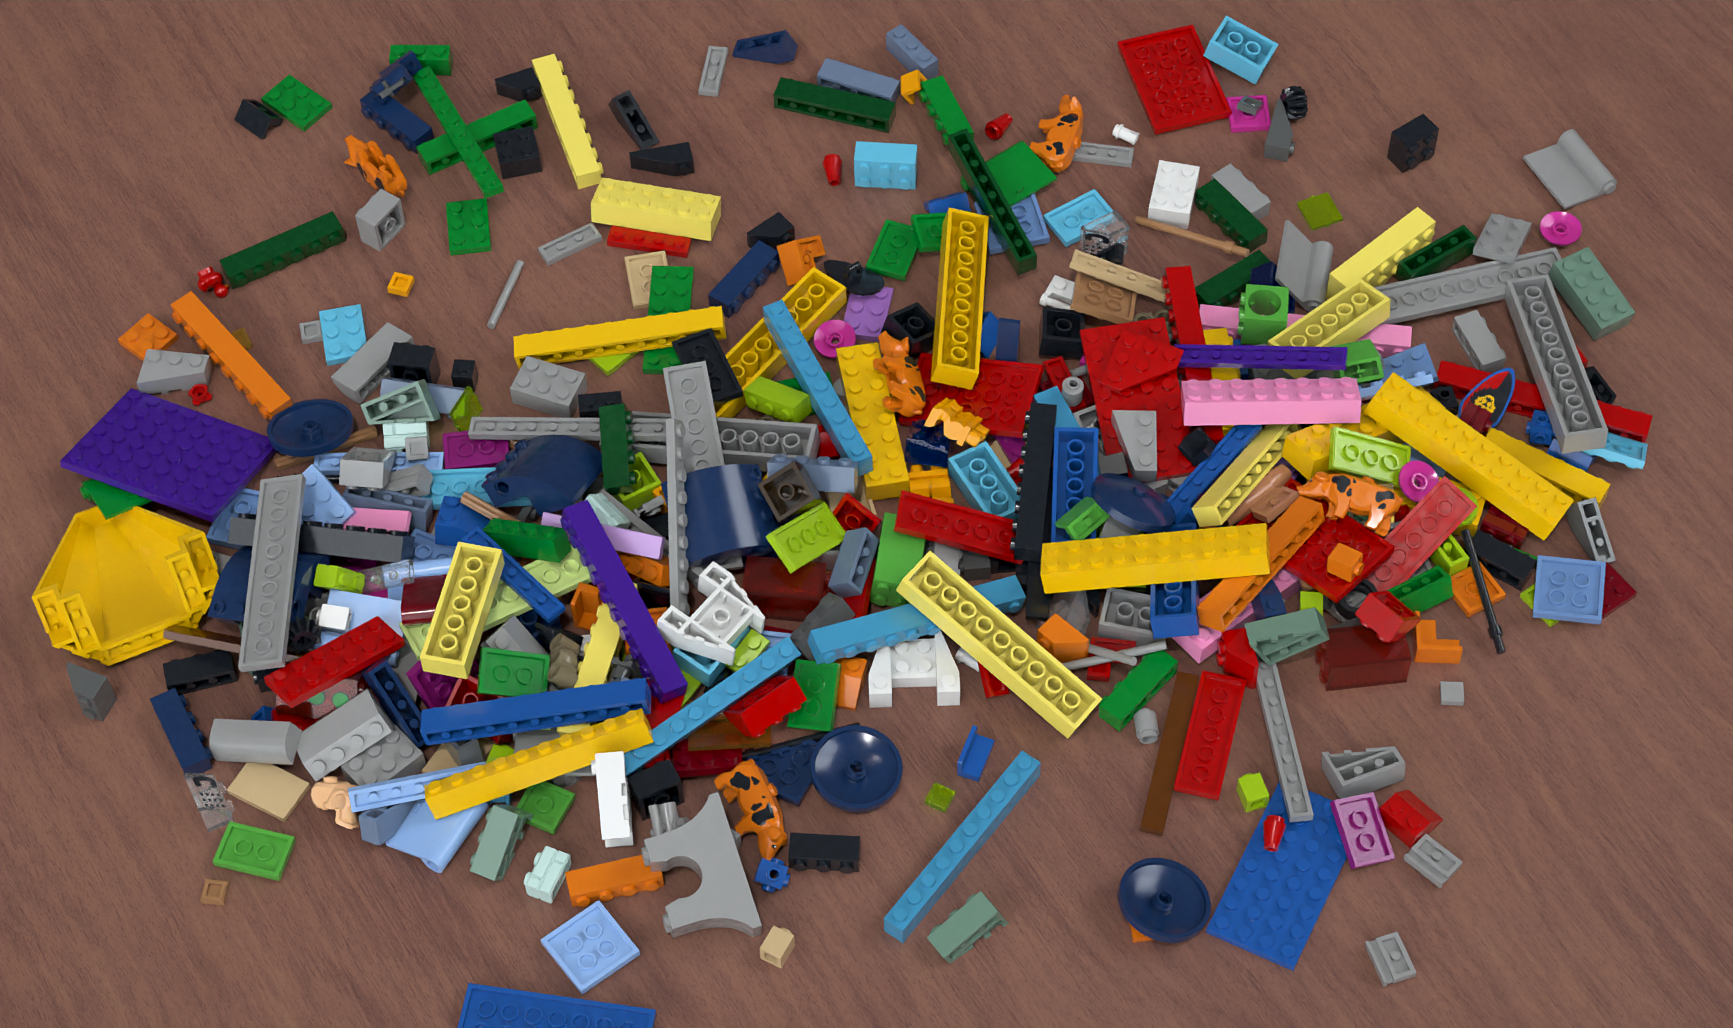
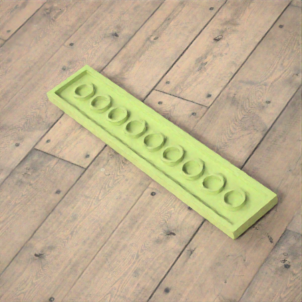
[399,544,591,661]

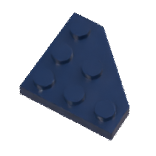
[746,739,818,807]

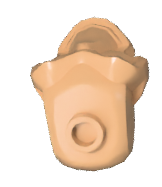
[311,776,360,829]

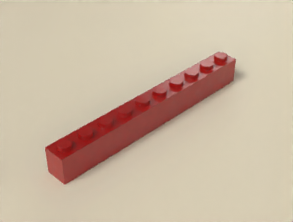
[1161,266,1224,445]
[1433,360,1653,443]

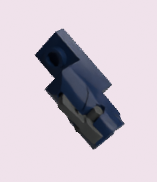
[369,51,423,104]

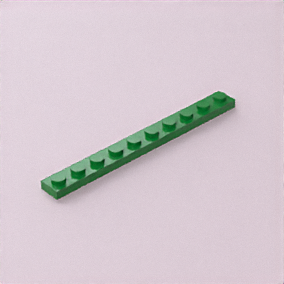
[412,66,504,199]

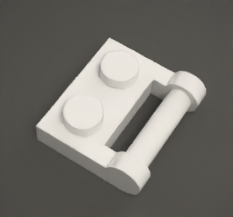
[1039,275,1074,310]

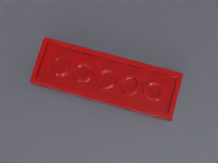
[1365,476,1477,592]
[893,490,1023,565]
[264,616,405,708]
[1173,670,1247,801]

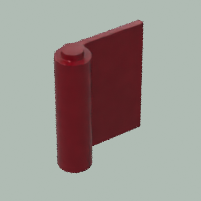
[401,574,447,626]

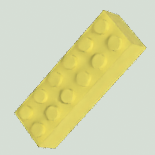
[591,178,721,241]
[1326,207,1436,300]
[1268,278,1390,379]
[420,542,505,679]

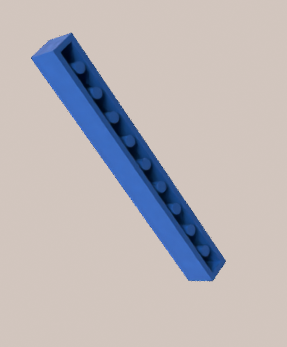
[420,678,651,745]

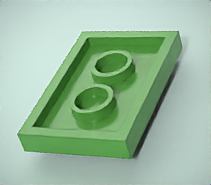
[213,821,296,881]

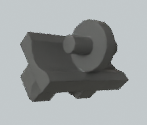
[611,654,643,680]

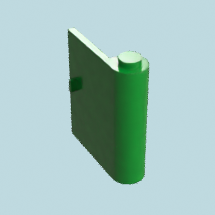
[960,141,1057,207]
[79,478,152,520]

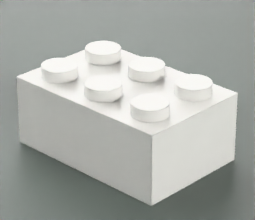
[1148,160,1200,229]

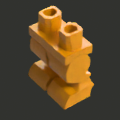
[924,398,990,448]
[908,462,954,504]

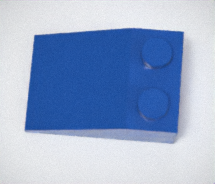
[435,496,491,546]

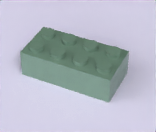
[1548,247,1636,341]

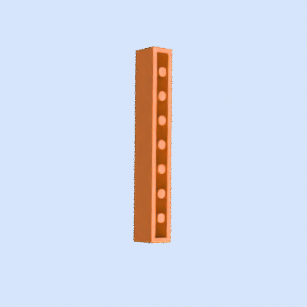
[171,291,293,420]
[1197,496,1325,633]

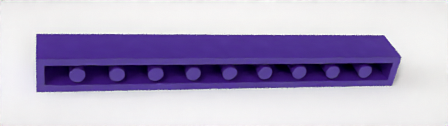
[560,500,688,704]

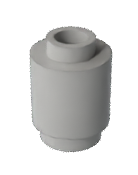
[1062,377,1084,407]
[1133,708,1159,744]

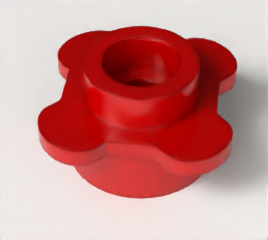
[188,384,212,406]

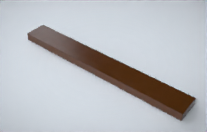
[163,624,311,663]
[1140,671,1200,836]

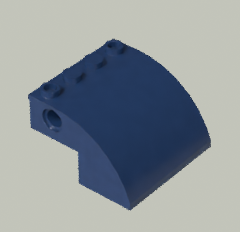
[481,434,603,517]
[661,464,777,566]
[208,546,331,625]

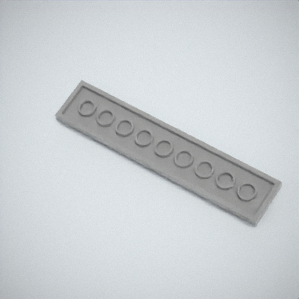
[1374,247,1562,326]
[663,361,743,571]
[238,474,306,672]

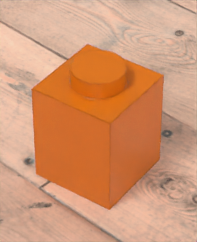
[1327,543,1364,582]

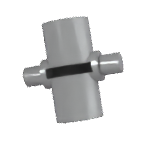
[648,802,690,837]

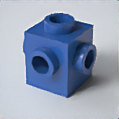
[1526,410,1556,445]
[753,858,791,893]

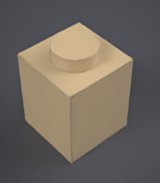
[760,925,795,969]

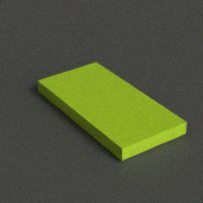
[1328,426,1411,488]
[766,501,846,574]

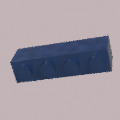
[360,91,434,154]
[708,241,780,318]
[361,660,425,748]
[150,688,213,780]

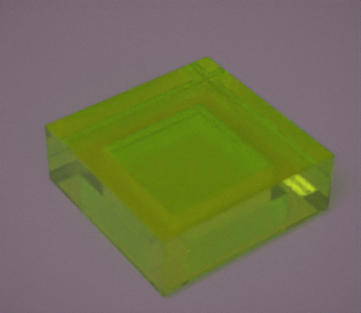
[925,782,956,813]

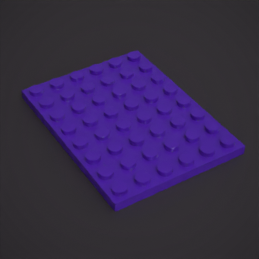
[60,388,277,522]

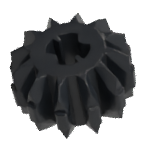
[1280,86,1308,121]
[287,615,322,655]

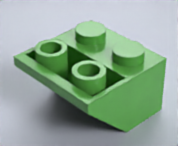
[1330,339,1384,385]

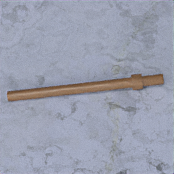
[1135,215,1250,257]

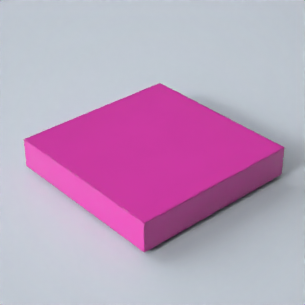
[1226,95,1271,133]

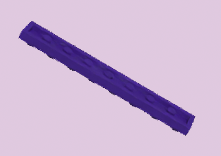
[1174,344,1348,370]

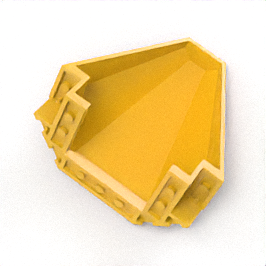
[32,506,219,666]

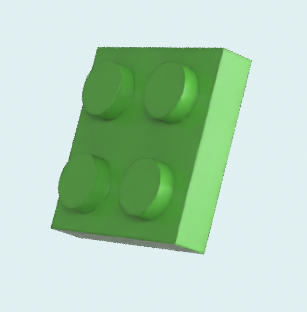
[517,781,576,835]

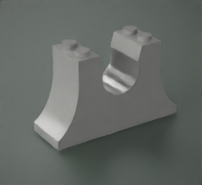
[641,792,762,938]

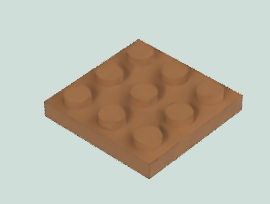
[1070,271,1137,324]

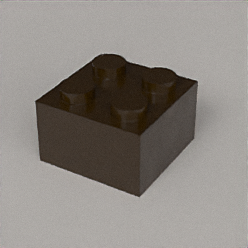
[757,461,823,524]

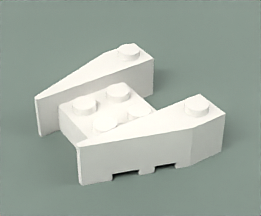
[657,561,765,666]
[868,630,960,708]
[591,751,633,848]

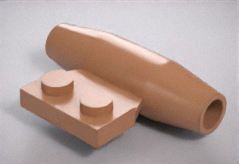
[1222,464,1299,527]

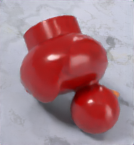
[197,266,229,298]

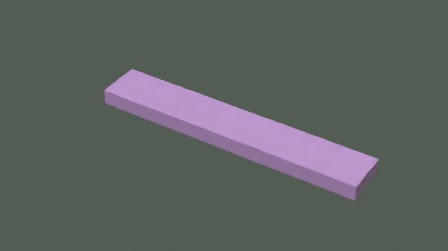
[541,512,666,559]

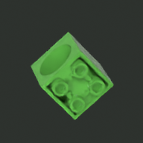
[1237,284,1289,345]

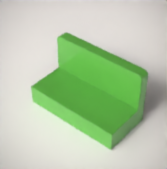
[1055,497,1110,541]

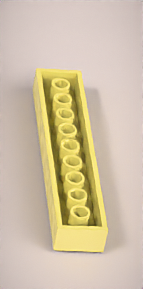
[896,551,1102,739]

